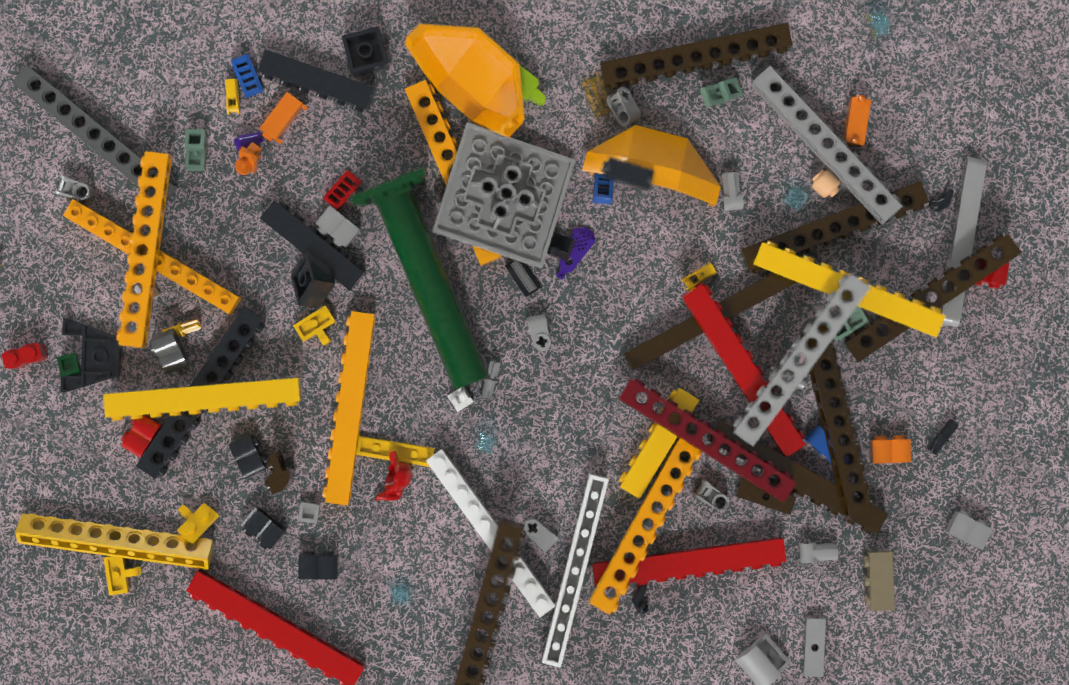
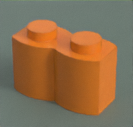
[869,435,911,463]

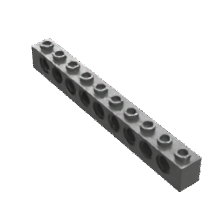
[12,65,178,202]

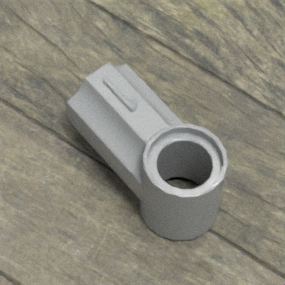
[721,172,743,211]
[799,542,839,563]

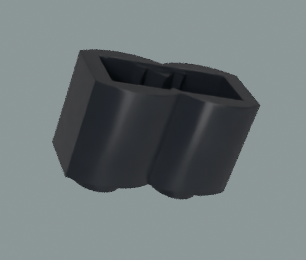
[229,434,268,479]
[241,506,287,549]
[298,551,338,580]

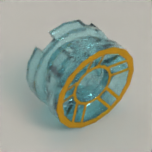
[866,8,891,39]

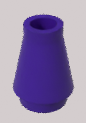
[233,132,263,153]

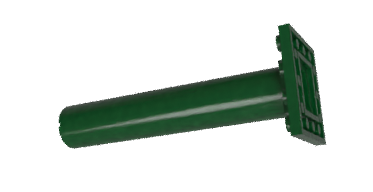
[349,167,489,389]

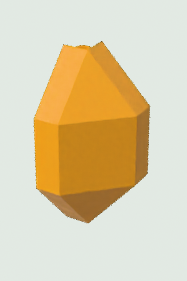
[405,24,524,138]
[582,125,721,207]

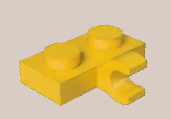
[293,305,336,345]
[177,503,219,544]
[103,556,142,596]

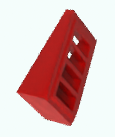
[322,170,362,212]

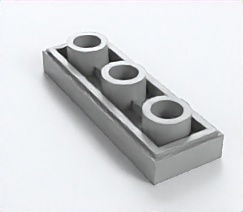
[803,617,826,677]

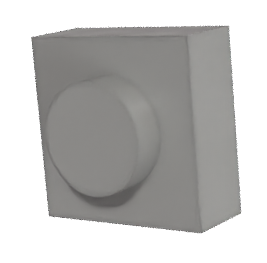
[298,502,321,524]

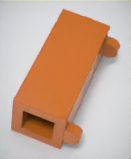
[259,92,308,145]
[843,95,871,147]

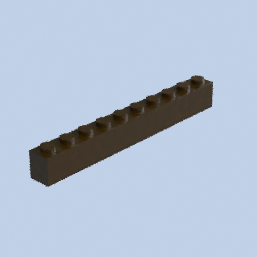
[707,420,888,534]

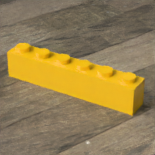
[618,388,699,499]

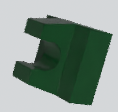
[57,352,81,377]

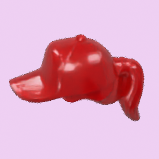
[375,451,413,501]

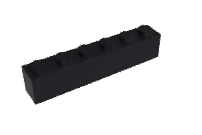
[257,49,375,113]
[260,201,365,291]

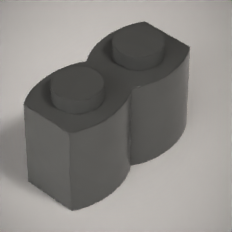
[149,328,190,374]

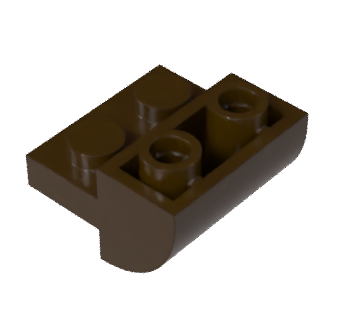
[265,451,295,495]

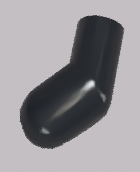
[929,188,954,212]
[632,585,649,614]

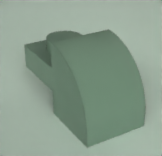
[700,77,743,108]
[184,129,208,171]
[826,306,869,341]

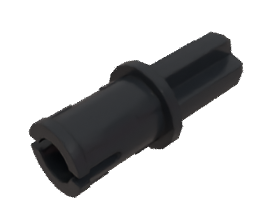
[927,419,959,455]

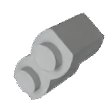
[316,206,361,248]
[945,510,993,550]

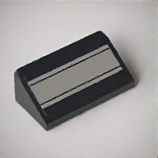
[505,260,542,297]

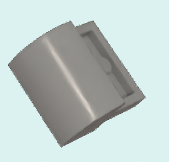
[735,633,791,685]

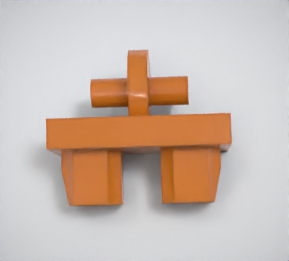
[235,142,261,175]

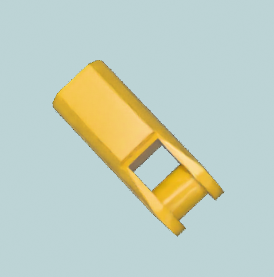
[225,79,240,115]
[681,263,717,290]

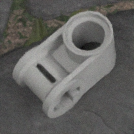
[607,87,641,126]
[55,175,95,202]
[526,313,551,351]
[692,479,729,511]
[523,518,559,553]

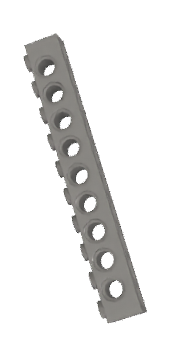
[752,66,902,225]
[733,273,870,446]

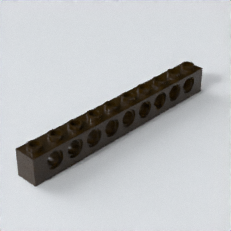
[599,23,793,90]
[739,181,929,273]
[845,233,1022,363]
[799,325,874,520]
[455,518,526,685]

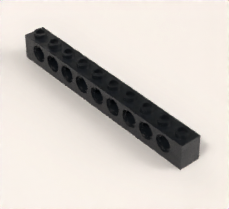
[136,306,266,479]

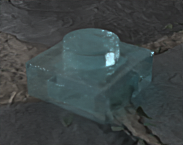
[782,185,809,212]
[390,583,411,605]

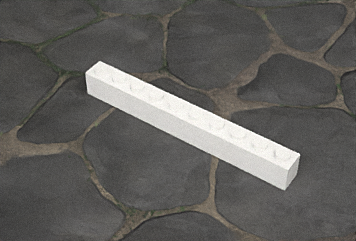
[426,448,555,617]
[542,473,609,668]

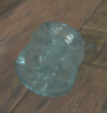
[474,433,497,454]

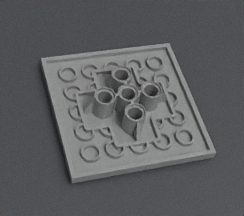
[432,122,575,269]

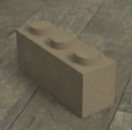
[863,550,895,611]

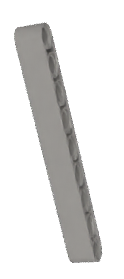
[939,157,987,327]

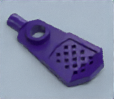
[556,227,595,280]

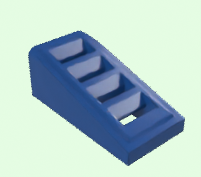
[231,54,264,98]
[592,173,614,204]

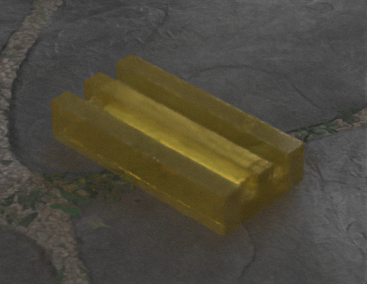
[581,75,612,118]

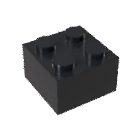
[341,26,390,77]

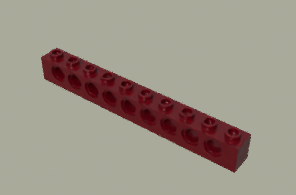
[618,378,797,502]

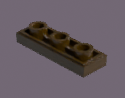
[735,478,796,515]

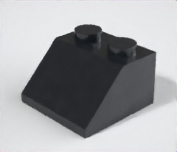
[291,252,335,308]

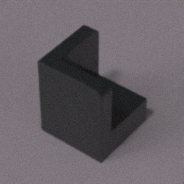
[547,232,575,261]

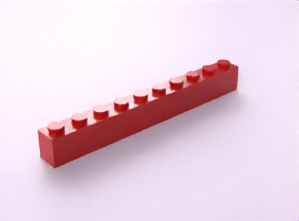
[680,283,805,457]
[592,537,787,590]
[186,569,366,685]

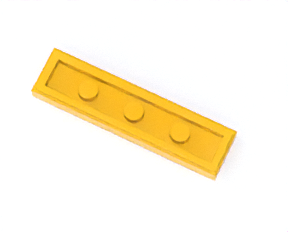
[356,436,435,467]

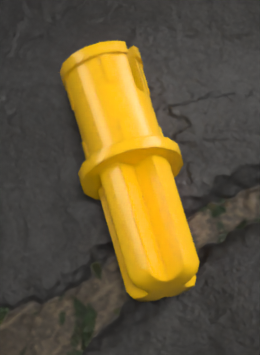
[162,319,201,337]

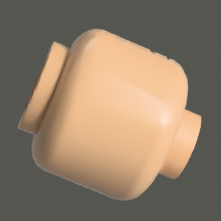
[812,169,840,198]

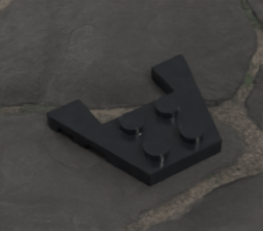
[60,318,121,393]

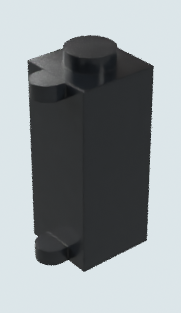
[601,157,655,192]

